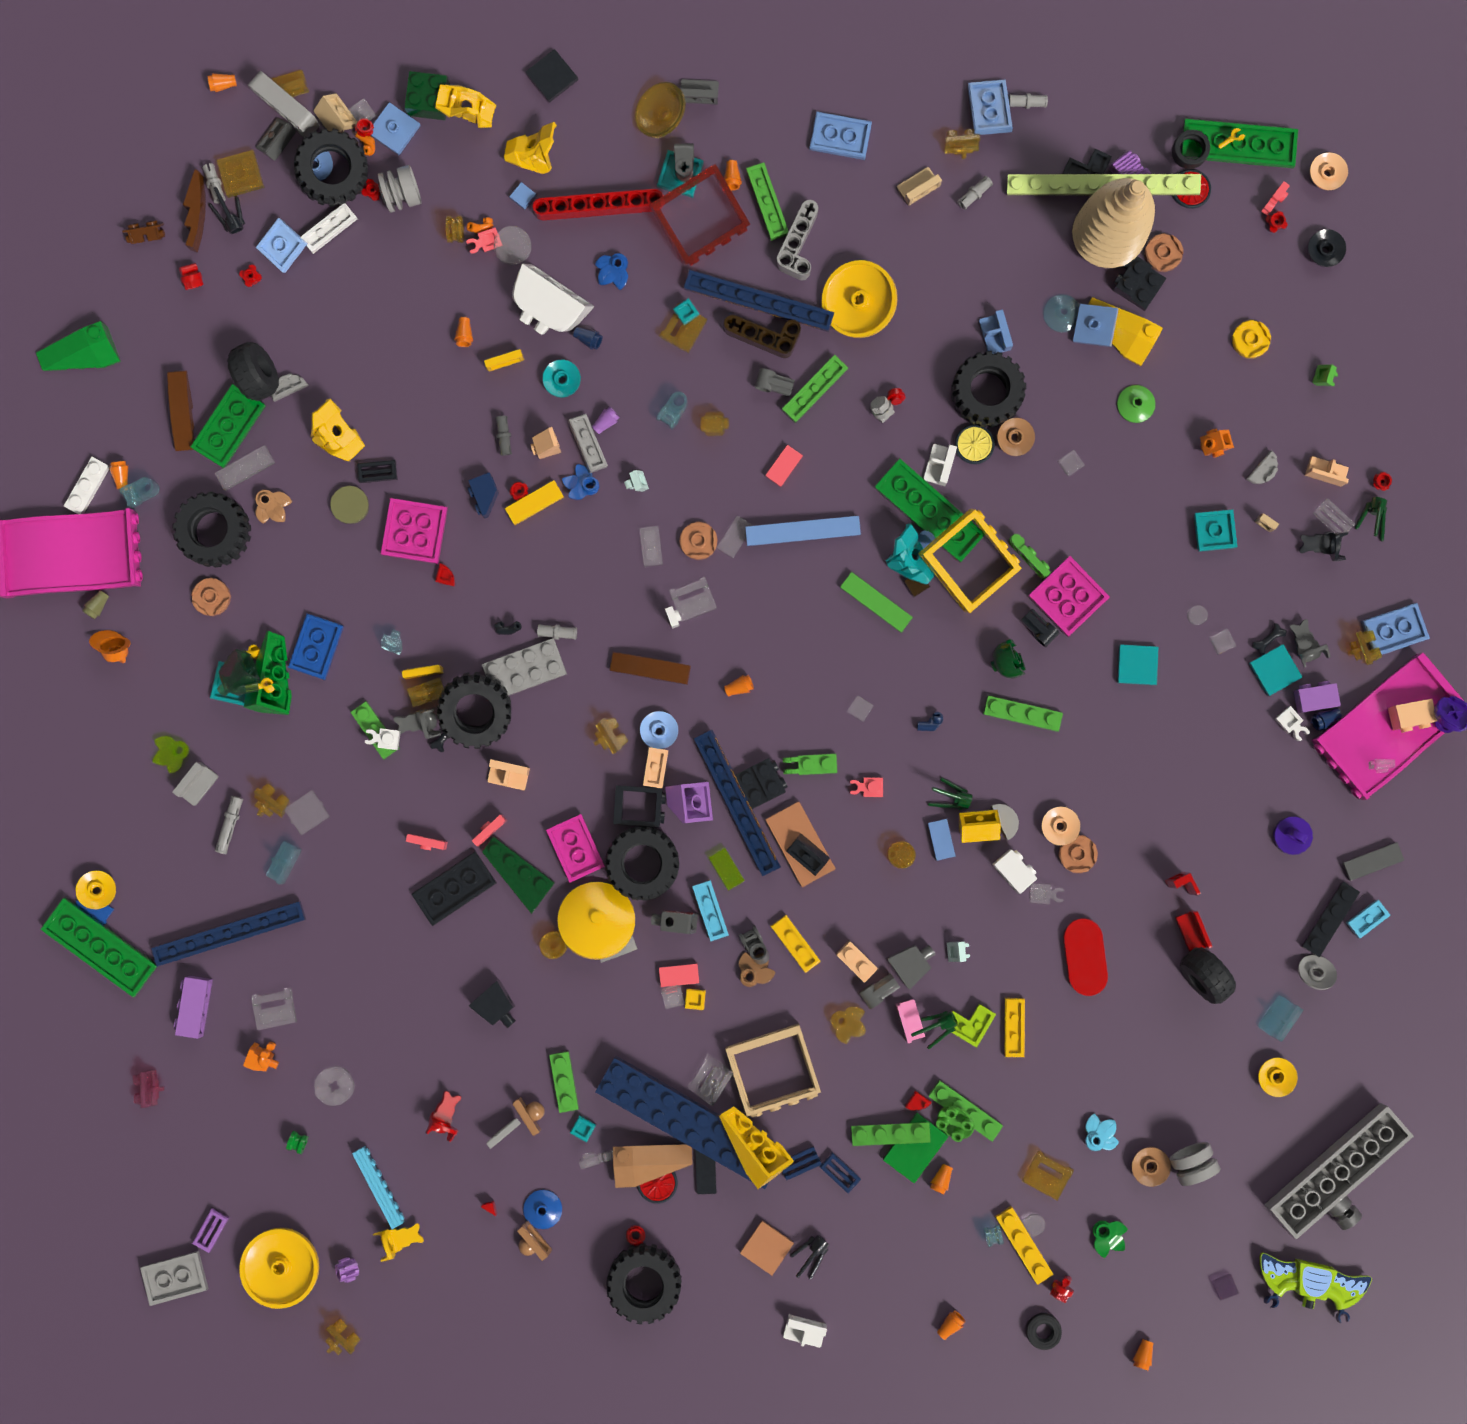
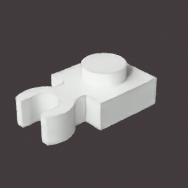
[665,606,681,629]
[1275,706,1310,741]
[365,728,400,750]

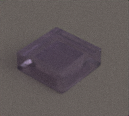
[1212,1274,1239,1300]

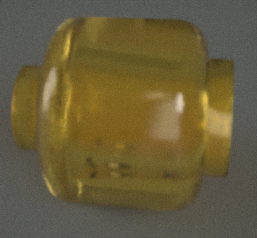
[701,411,729,436]

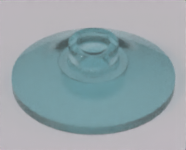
[1044,295,1080,332]

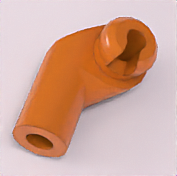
[355,132,376,156]
[467,217,494,234]

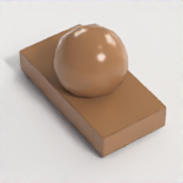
[513,1097,545,1136]
[517,1221,552,1261]

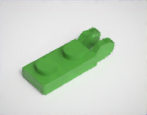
[1009,533,1051,580]
[783,754,837,775]

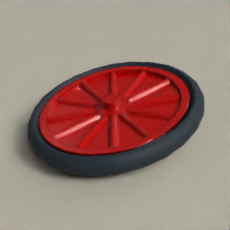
[1173,169,1211,209]
[637,1172,678,1204]

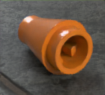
[207,73,237,93]
[723,160,742,191]
[454,317,473,347]
[109,461,128,489]
[724,675,754,697]
[930,1164,953,1195]
[937,1310,966,1340]
[1133,1339,1154,1371]

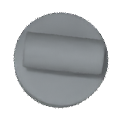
[871,396,895,423]

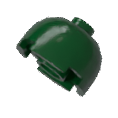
[991,639,1026,679]

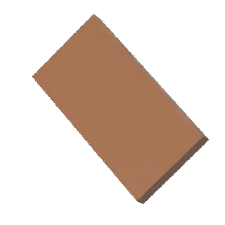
[766,802,836,887]

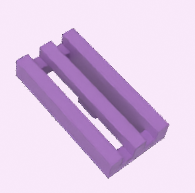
[192,1208,229,1253]

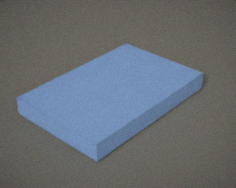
[968,79,1013,135]
[810,112,872,160]
[1361,603,1430,657]

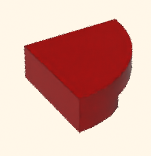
[435,563,455,587]
[905,1090,932,1110]

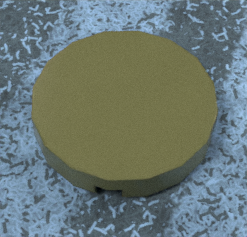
[330,486,369,524]

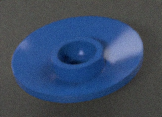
[523,1190,562,1229]

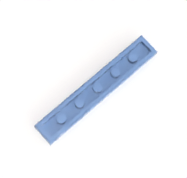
[745,516,861,546]

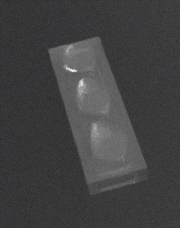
[215,445,275,491]

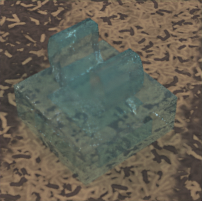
[381,630,403,655]

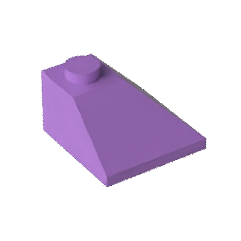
[665,782,713,823]

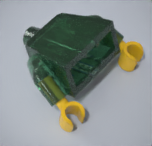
[217,644,274,696]

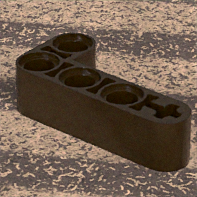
[724,315,801,358]

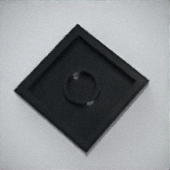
[525,49,579,103]

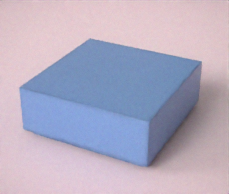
[509,182,537,210]

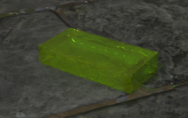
[709,848,745,891]

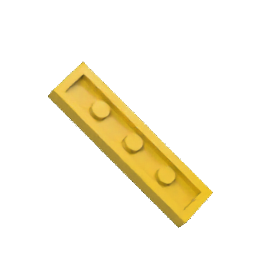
[995,1206,1054,1285]

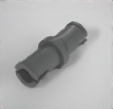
[495,416,512,456]

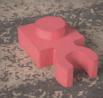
[1261,182,1290,216]
[466,227,502,254]
[850,778,883,797]

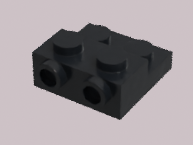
[1113,256,1167,311]
[735,758,788,809]

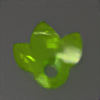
[152,736,189,773]

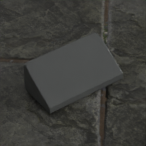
[256,118,296,161]

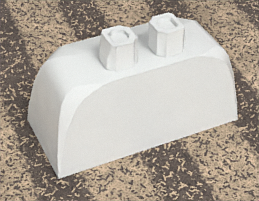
[512,264,594,335]

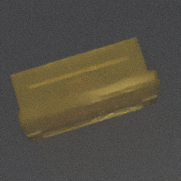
[271,70,309,97]

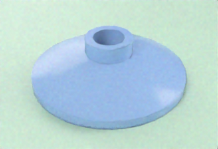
[640,711,678,749]

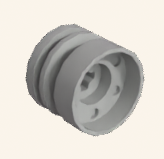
[378,165,422,213]

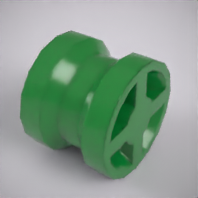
[286,1131,309,1154]

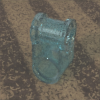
[656,392,688,430]
[119,477,160,508]

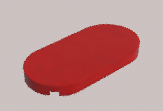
[1063,918,1108,996]

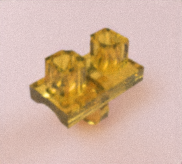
[944,129,980,159]
[1347,630,1382,665]
[407,678,444,707]
[594,718,628,754]
[254,783,289,818]
[325,1319,360,1355]

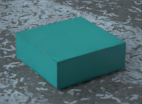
[673,298,699,326]
[570,1115,597,1143]

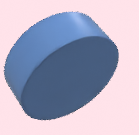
[918,531,935,548]

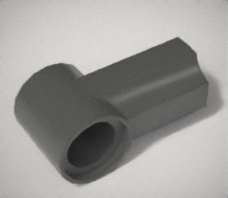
[754,368,795,397]
[859,973,900,1009]

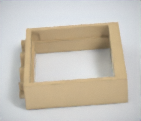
[725,1023,821,1117]

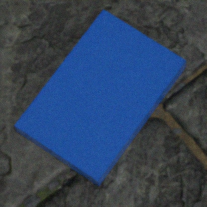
[288,614,344,680]

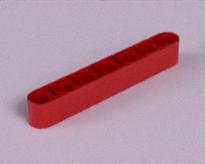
[533,189,664,221]

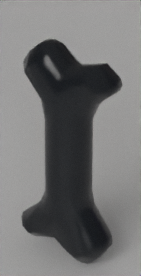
[1252,623,1286,655]
[430,731,447,752]

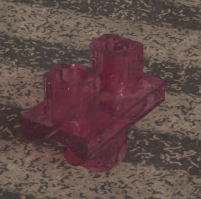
[133,1070,165,1108]

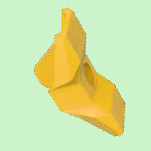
[435,84,496,128]
[504,122,557,174]
[311,399,365,462]

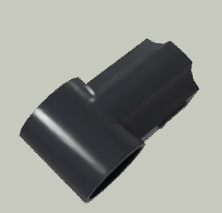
[1020,609,1060,647]

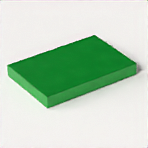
[883,1113,949,1184]

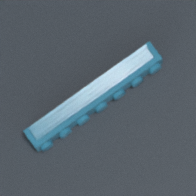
[352,1146,405,1229]

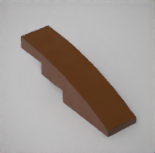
[183,169,206,253]
[167,370,195,451]
[610,652,691,685]

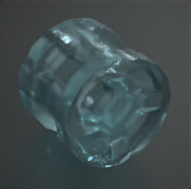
[984,1225,1004,1247]

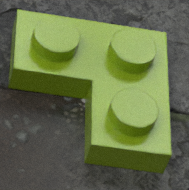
[952,1004,996,1048]

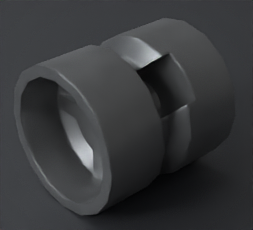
[1328,1196,1362,1230]

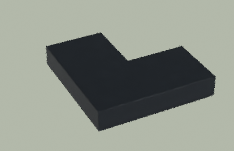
[1062,149,1112,174]

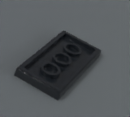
[411,851,497,926]

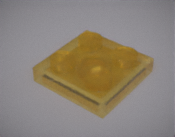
[217,150,265,198]

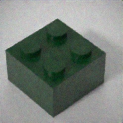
[405,71,450,120]

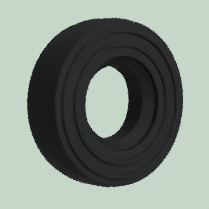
[1026,1313,1062,1350]

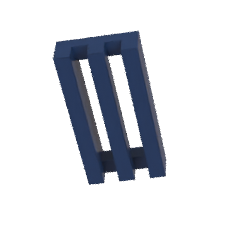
[782,1146,822,1181]
[819,1152,861,1194]

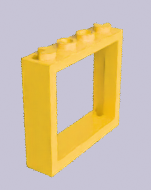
[918,509,1022,613]

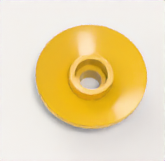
[76,871,116,909]
[1258,1058,1298,1097]

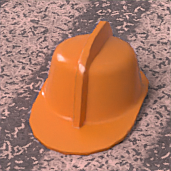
[89,630,131,663]

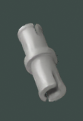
[1008,93,1048,109]
[202,163,226,203]
[957,176,993,210]
[537,624,577,640]

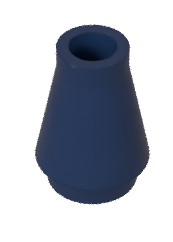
[573,327,603,350]
[1311,708,1342,730]

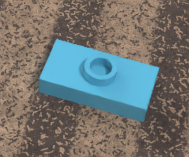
[1346,900,1390,939]

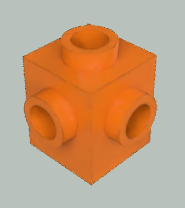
[1200,429,1234,458]

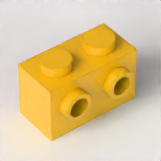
[959,810,1001,843]

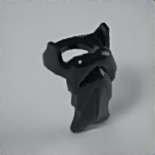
[1300,531,1348,561]

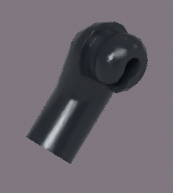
[494,621,522,635]

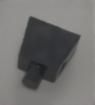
[469,980,516,1028]

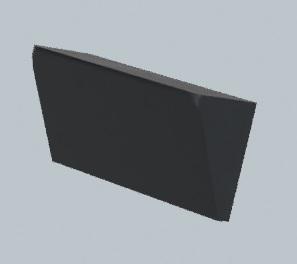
[786,834,830,876]

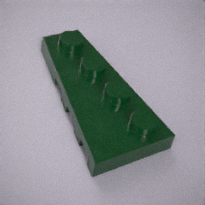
[482,837,555,914]

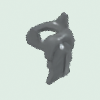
[1289,619,1331,667]
[393,708,441,739]

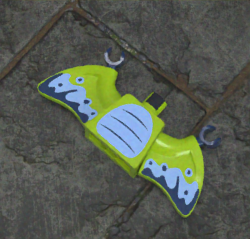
[1260,1252,1372,1323]

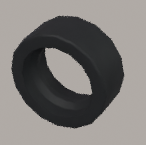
[1172,130,1210,169]

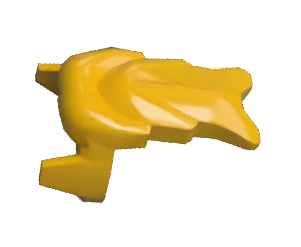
[373,1223,424,1262]

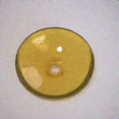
[635,82,686,138]

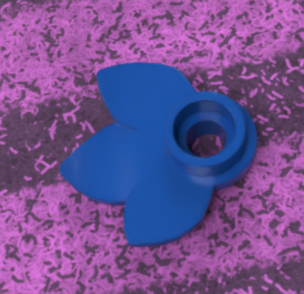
[595,253,628,290]
[562,464,599,500]

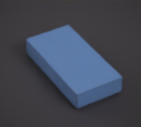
[928,819,955,861]

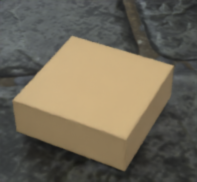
[1255,513,1279,532]

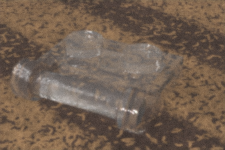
[669,577,717,622]
[252,988,297,1030]
[687,1054,734,1106]

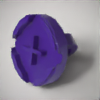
[1434,696,1467,733]
[1273,817,1313,855]

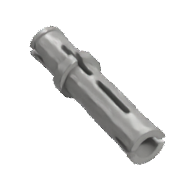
[214,796,244,854]

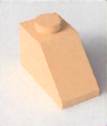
[530,427,561,459]

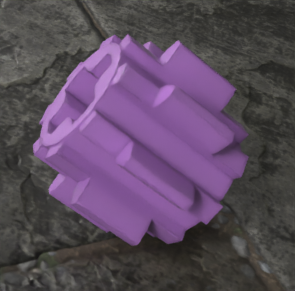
[335,1257,359,1283]

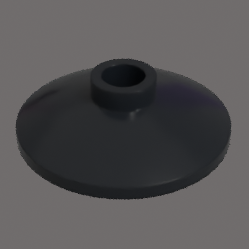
[1308,229,1346,267]

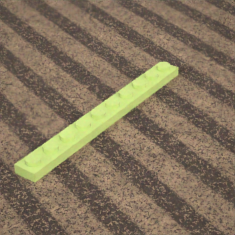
[1007,174,1201,195]

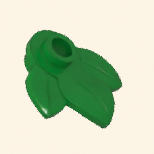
[1093,1220,1128,1258]

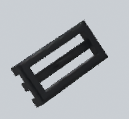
[357,460,398,483]

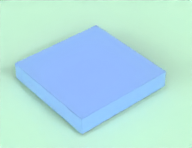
[256,218,308,273]

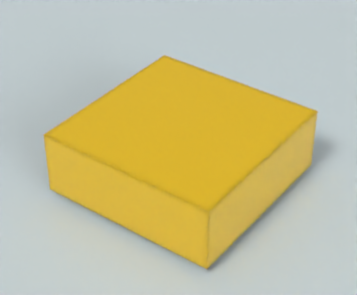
[685,989,706,1010]

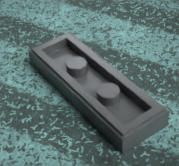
[1342,842,1405,881]

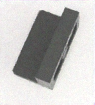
[680,79,719,105]

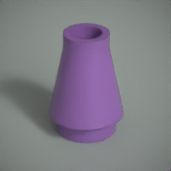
[592,406,620,434]

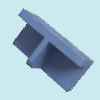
[979,309,1013,354]

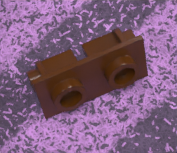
[122,220,165,244]

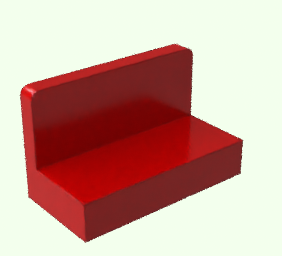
[1165,872,1201,896]
[1175,910,1212,952]

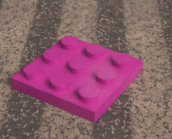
[381,498,448,564]
[1028,556,1110,637]

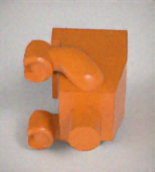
[243,1042,279,1071]

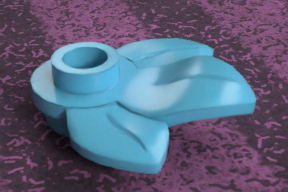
[1085,1114,1119,1151]

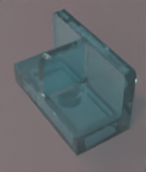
[266,841,302,885]
[1258,996,1304,1042]

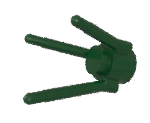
[1355,497,1387,542]
[928,778,973,810]
[911,1011,958,1049]

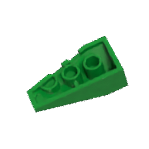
[36,321,121,371]
[244,631,292,715]

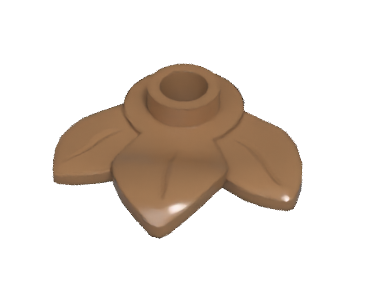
[255,490,292,524]
[739,953,775,987]

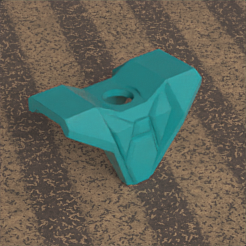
[886,523,935,584]

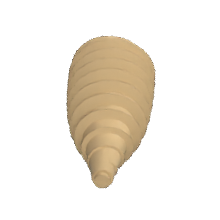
[1072,178,1155,268]

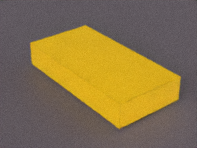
[484,349,524,372]
[402,665,444,679]

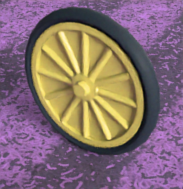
[954,424,995,464]

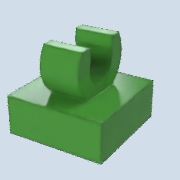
[1312,364,1338,386]

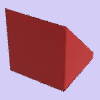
[481,1201,497,1216]

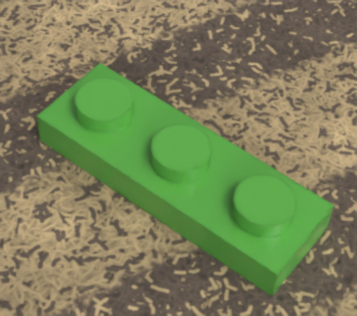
[351,701,400,759]
[549,1051,579,1113]

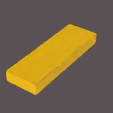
[505,480,564,525]
[771,915,821,973]
[1004,998,1025,1057]

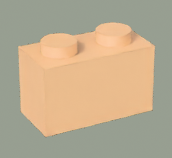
[1388,699,1437,733]
[836,941,878,983]

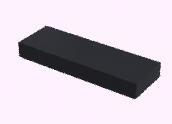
[696,1150,717,1194]

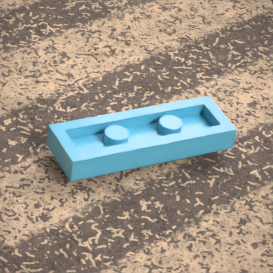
[692,880,729,941]

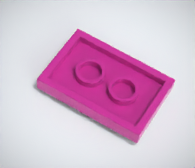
[546,814,605,883]

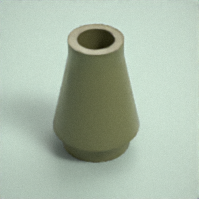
[82,590,109,619]

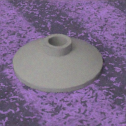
[1298,955,1337,990]

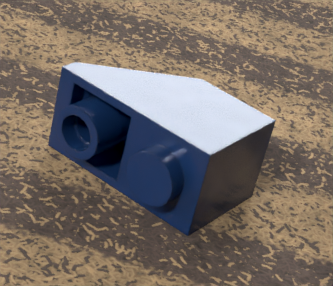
[467,472,499,518]

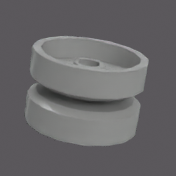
[1169,1142,1221,1186]

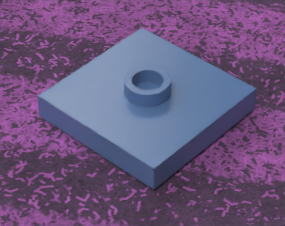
[371,102,421,155]
[1073,304,1119,347]

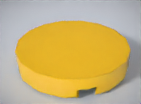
[1232,320,1271,359]

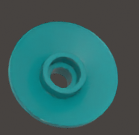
[543,360,581,398]

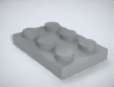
[140,1251,209,1306]

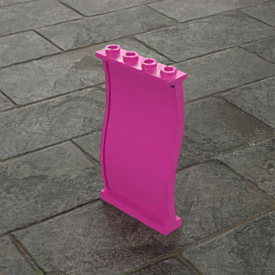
[0,508,143,598]
[1312,653,1464,800]

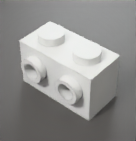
[992,849,1037,894]

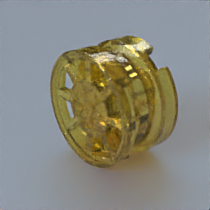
[446,215,464,243]
[887,841,916,869]
[539,931,568,959]

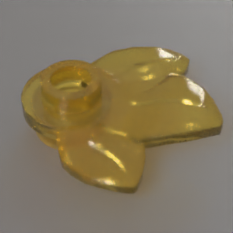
[831,1007,866,1044]

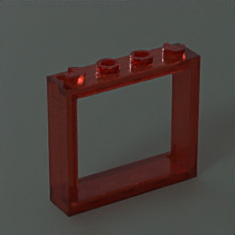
[649,164,750,266]

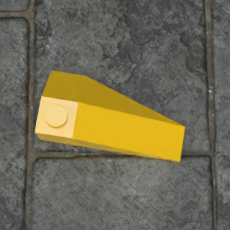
[1088,297,1163,366]
[719,1106,794,1189]

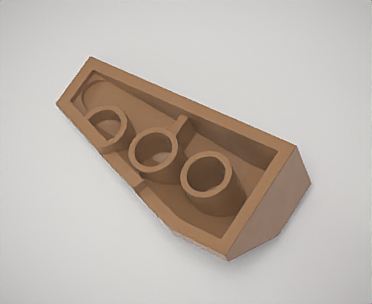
[613,1145,693,1188]

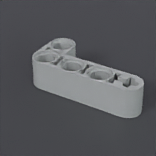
[248,71,320,138]
[777,200,818,280]

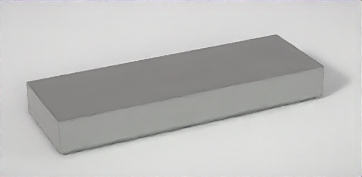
[568,414,608,474]

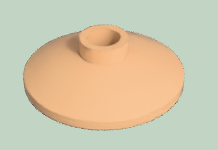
[1310,152,1348,190]
[1042,807,1080,845]

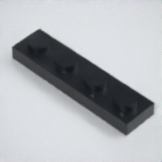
[1302,882,1360,957]

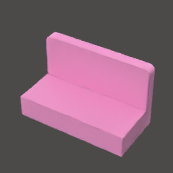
[895,999,925,1043]

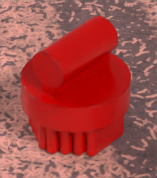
[179,263,203,290]
[1050,1275,1074,1303]

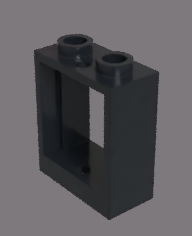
[613,785,666,827]

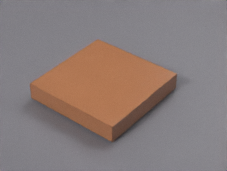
[740,1220,794,1276]

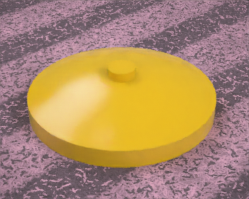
[822,260,897,338]
[558,882,635,960]
[240,1228,319,1309]

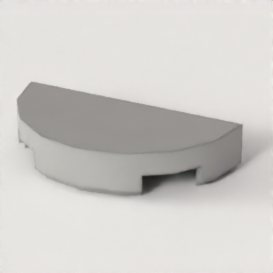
[272,374,309,402]
[1246,450,1278,484]
[991,804,1019,841]
[486,1118,521,1149]

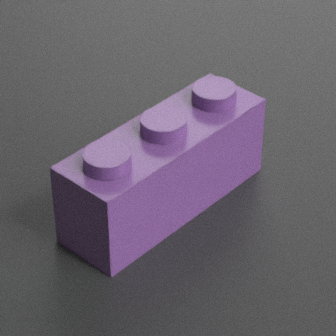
[174,976,213,1039]

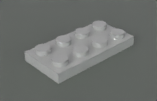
[482,638,567,696]

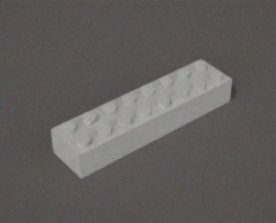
[1264,1103,1414,1239]

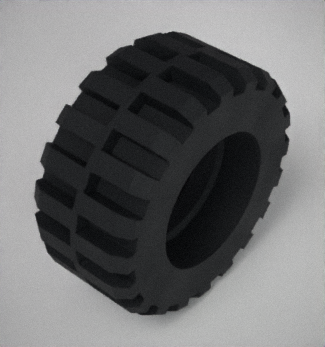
[294,128,368,207]
[951,351,1026,428]
[172,492,251,568]
[437,672,512,749]
[605,827,680,901]
[606,1243,682,1324]

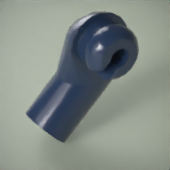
[917,712,943,731]

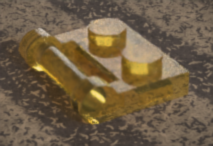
[659,303,707,353]
[1022,1151,1074,1201]

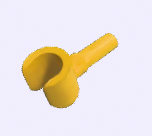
[1218,128,1245,149]

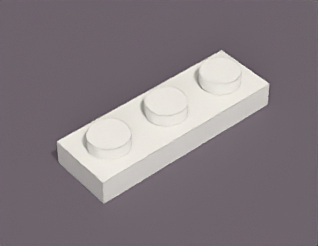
[301,203,357,254]
[64,457,110,514]

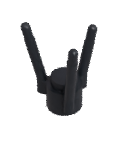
[209,187,245,234]
[790,1235,829,1279]

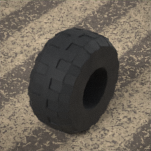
[227,342,279,401]
[1180,947,1236,1004]

